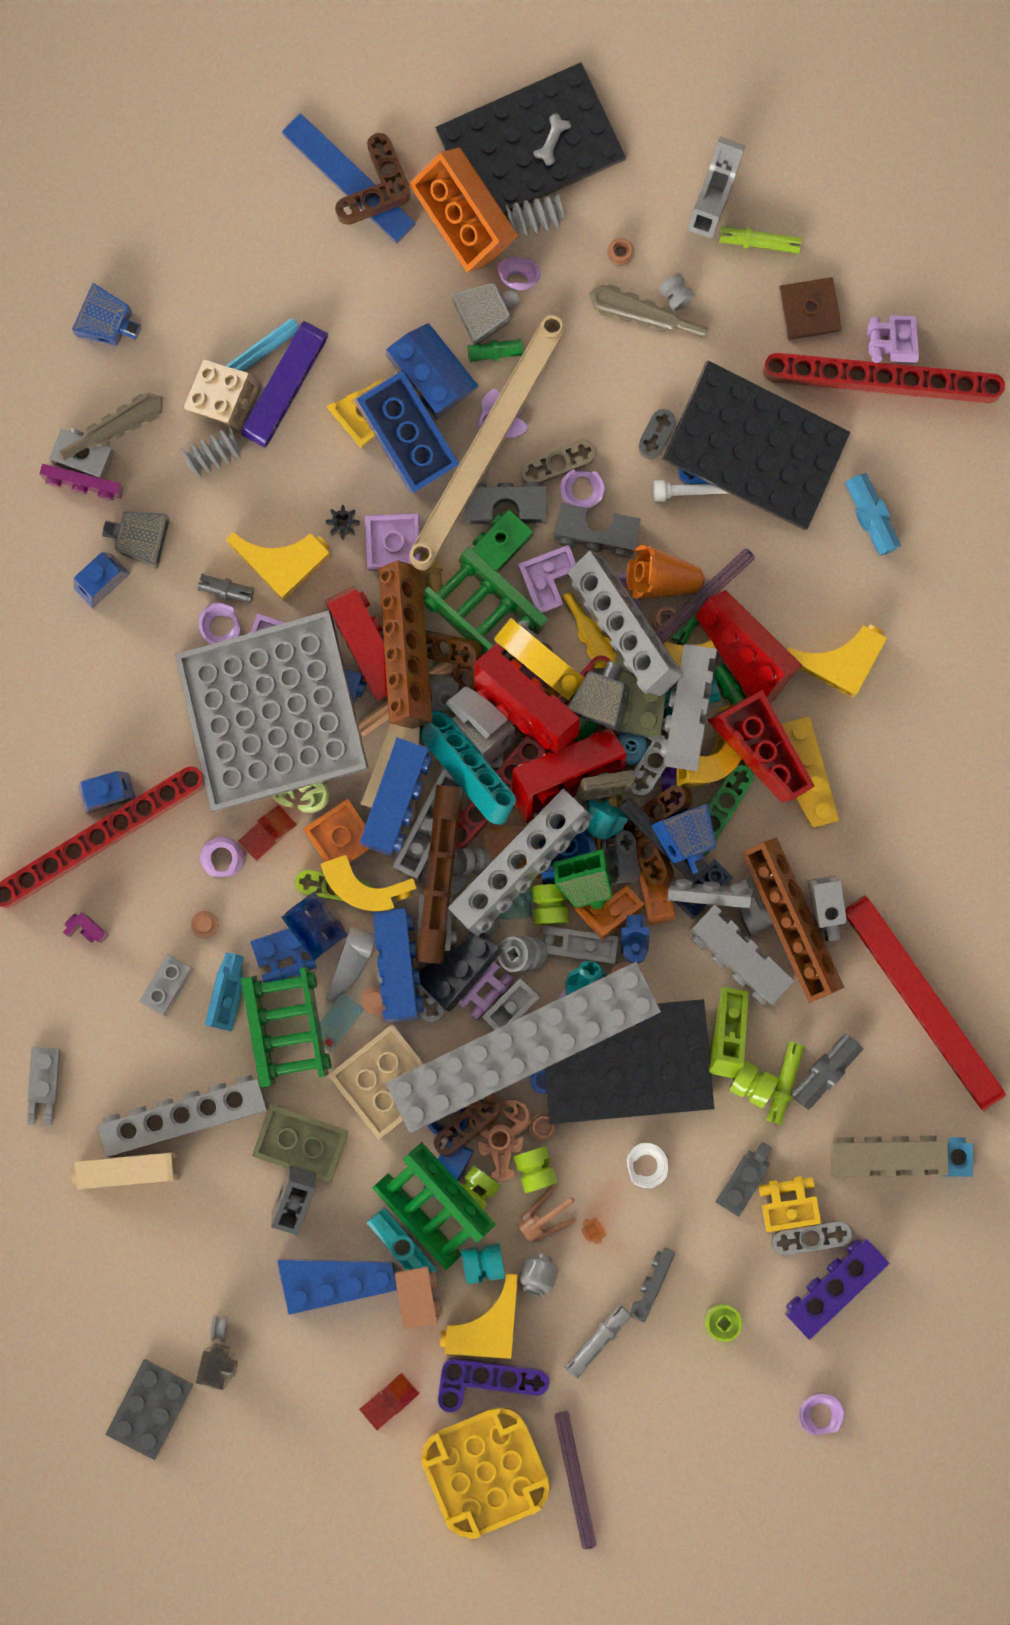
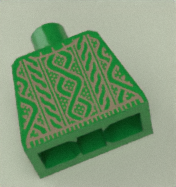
[553,849,612,909]

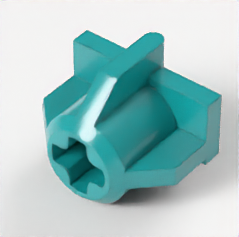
[586,799,628,840]
[564,961,608,995]

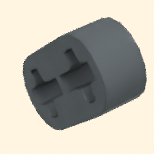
[638,409,675,459]

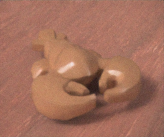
[468,1100,531,1182]

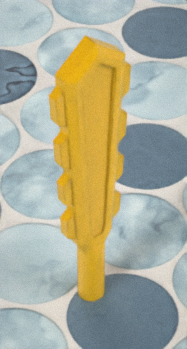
[562,592,616,669]

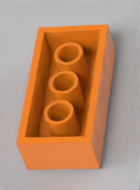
[409,147,518,272]

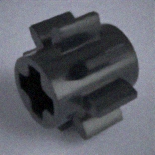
[326,505,360,540]

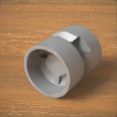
[498,936,548,972]

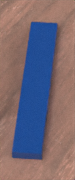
[282,113,416,243]

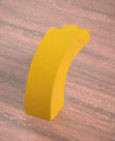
[494,618,585,700]
[677,705,741,788]
[320,855,417,911]

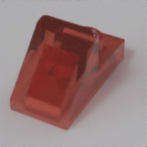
[238,805,297,861]
[359,1372,420,1430]

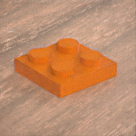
[303,799,371,864]

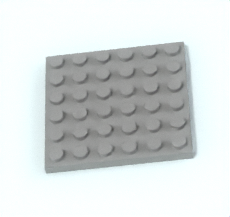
[175,610,369,812]

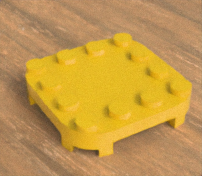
[421,1407,550,1539]

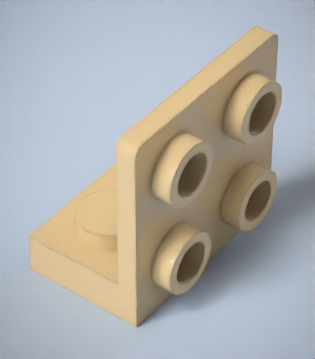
[184,360,262,433]

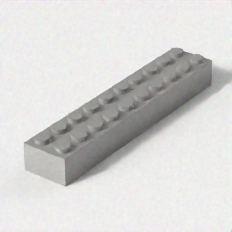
[386,962,661,1133]

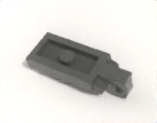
[715,1142,772,1217]
[630,1248,675,1323]

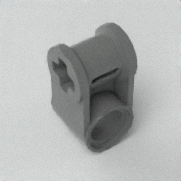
[600,831,640,885]

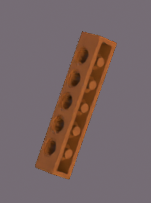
[378,560,432,729]
[741,837,845,1003]

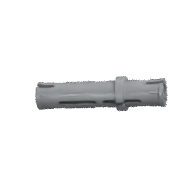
[565,1304,631,1379]

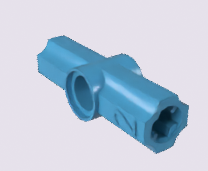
[845,473,901,557]

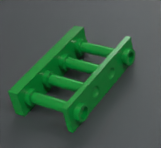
[423,546,549,657]
[241,966,332,1088]
[372,1142,497,1270]

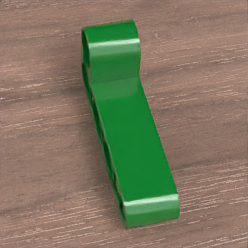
[703,765,754,858]

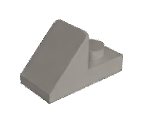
[482,977,541,1030]

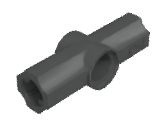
[791,1033,864,1110]

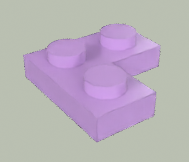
[518,545,576,614]

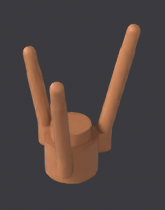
[518,1183,576,1242]

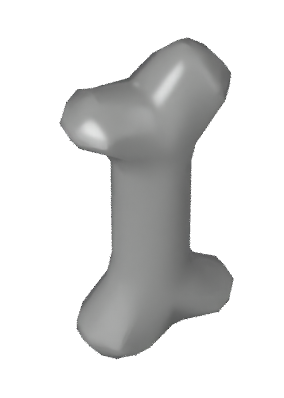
[533,114,571,166]

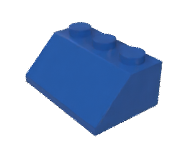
[386,323,479,419]

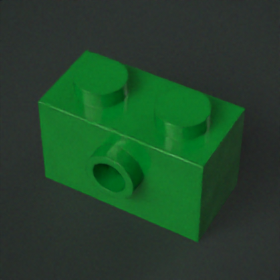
[472,510,533,573]

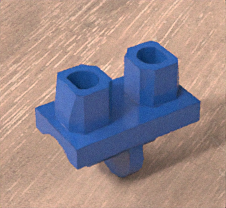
[621,915,650,964]

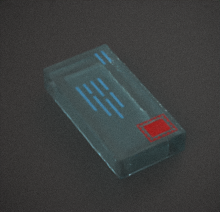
[320,992,364,1053]

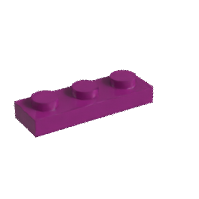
[39,464,124,501]

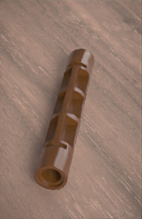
[416,785,463,964]

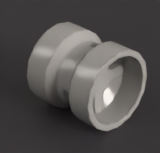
[658,273,695,311]
[454,848,491,875]

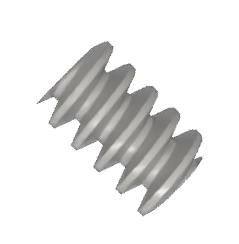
[505,194,564,236]
[180,426,241,478]

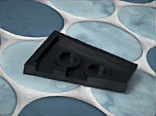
[419,932,503,1012]

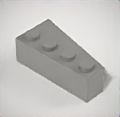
[661,644,717,771]
[690,905,794,1006]

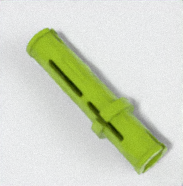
[719,225,801,255]
[766,1041,806,1125]

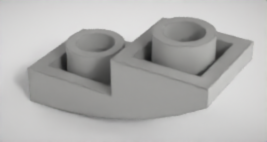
[446,686,508,739]

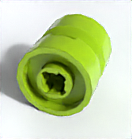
[531,884,569,925]
[728,1059,779,1109]
[513,1146,559,1193]
[461,1165,501,1210]
[704,1303,742,1342]

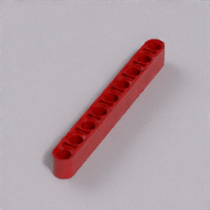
[763,353,1005,403]
[456,655,612,848]
[0,766,205,908]
[845,895,1006,1112]

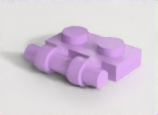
[867,315,919,363]
[458,962,514,1020]

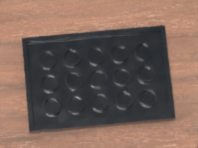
[435,62,626,214]
[662,360,850,530]
[544,999,715,1124]

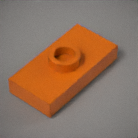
[639,869,676,925]

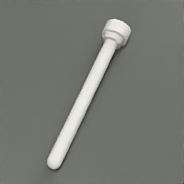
[653,480,730,502]

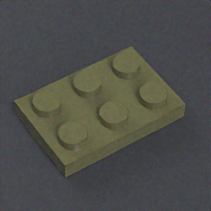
[606,651,667,738]
[252,1104,348,1183]

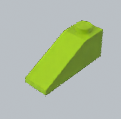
[709,986,749,1079]

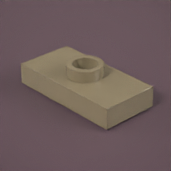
[575,770,636,801]

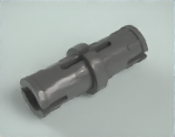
[198,573,255,604]

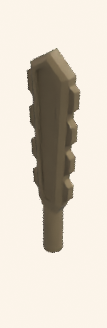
[589,284,708,338]
[58,393,163,461]

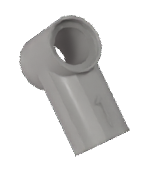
[737,877,774,937]

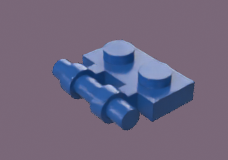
[250,924,317,983]

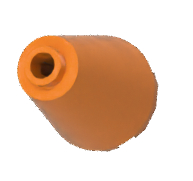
[626,545,705,600]

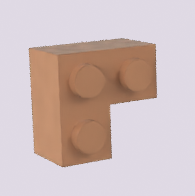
[395,1266,443,1329]

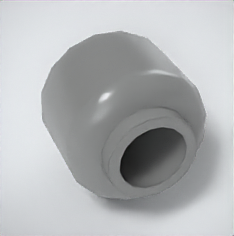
[519,1254,558,1297]

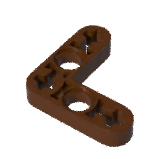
[335,133,411,225]
[425,630,483,716]
[624,786,693,886]
[434,1093,502,1157]

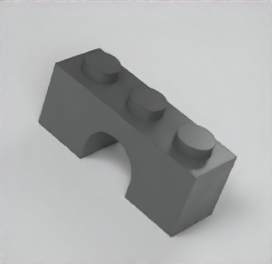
[465,482,547,525]
[554,503,641,557]

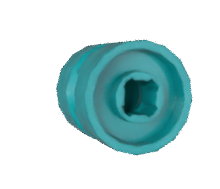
[461,1243,505,1285]

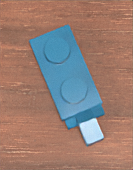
[205,952,244,1031]

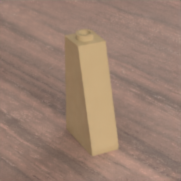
[361,724,421,825]
[71,1152,179,1190]

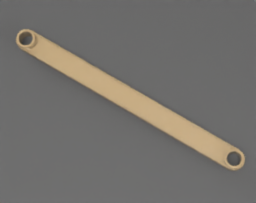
[409,315,564,570]

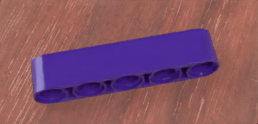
[241,321,329,448]

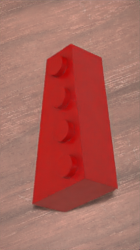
[325,586,388,701]
[695,590,802,703]
[475,643,580,754]
[707,690,815,803]
[512,728,627,824]

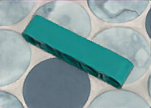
[420,711,516,824]

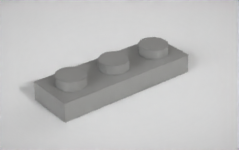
[668,879,754,908]

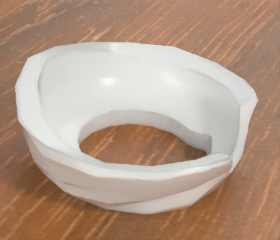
[626,1143,668,1188]

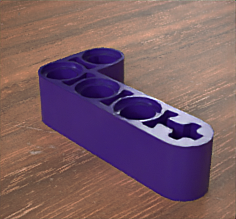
[438,1358,549,1413]

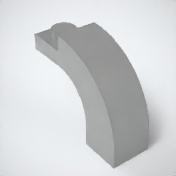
[687,137,746,239]

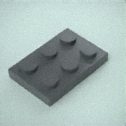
[105,1359,194,1460]

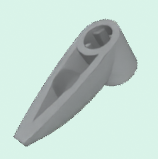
[326,926,375,1002]

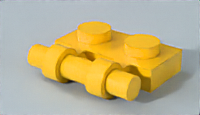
[758,1176,821,1233]

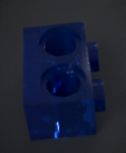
[281,891,347,960]

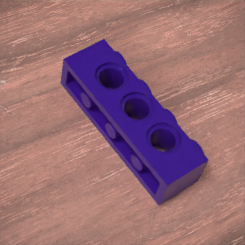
[785,1238,890,1340]

